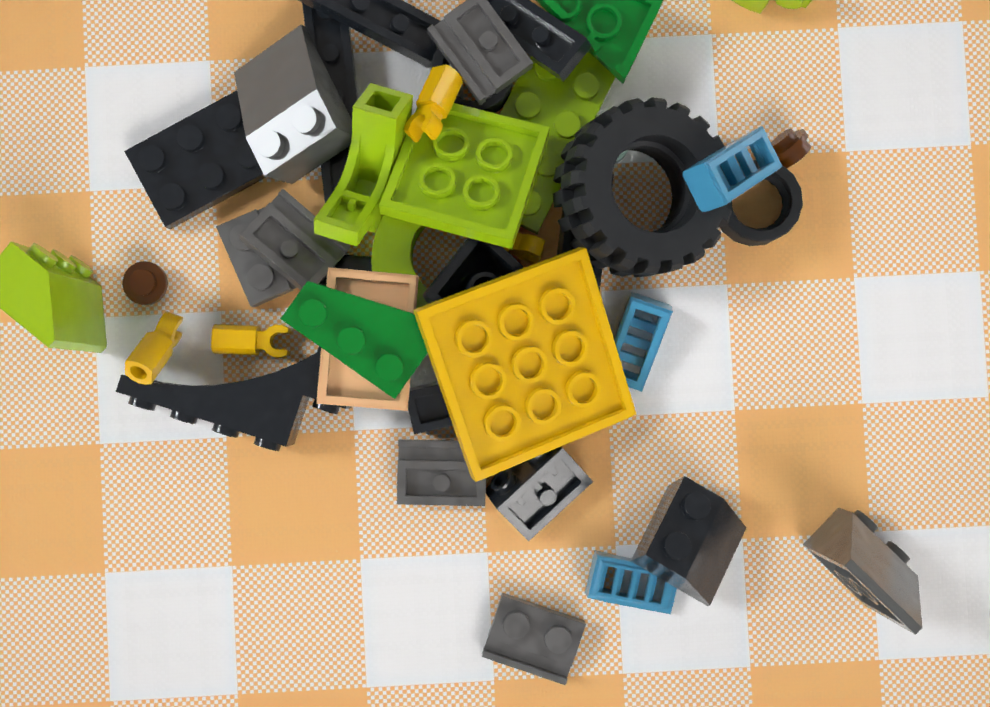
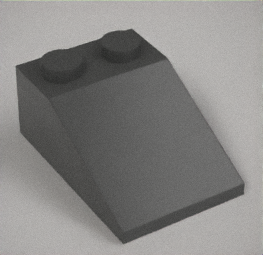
[234,25,352,184]
[803,508,922,635]

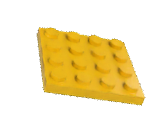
[413,247,637,482]

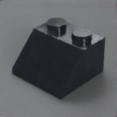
[631,476,746,606]

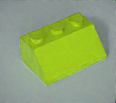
[0,242,107,353]

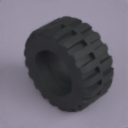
[553,97,732,278]

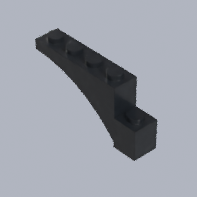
[116,346,352,451]

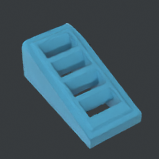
[682,126,782,212]
[614,292,673,392]
[585,550,677,614]

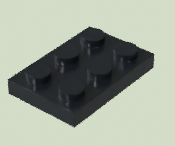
[124,90,266,229]

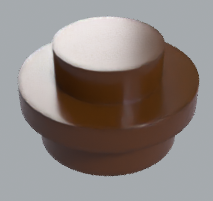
[771,128,811,168]
[122,261,168,305]

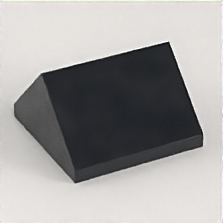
[423,238,524,304]

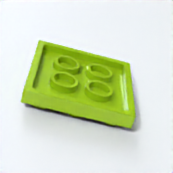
[379,103,550,249]

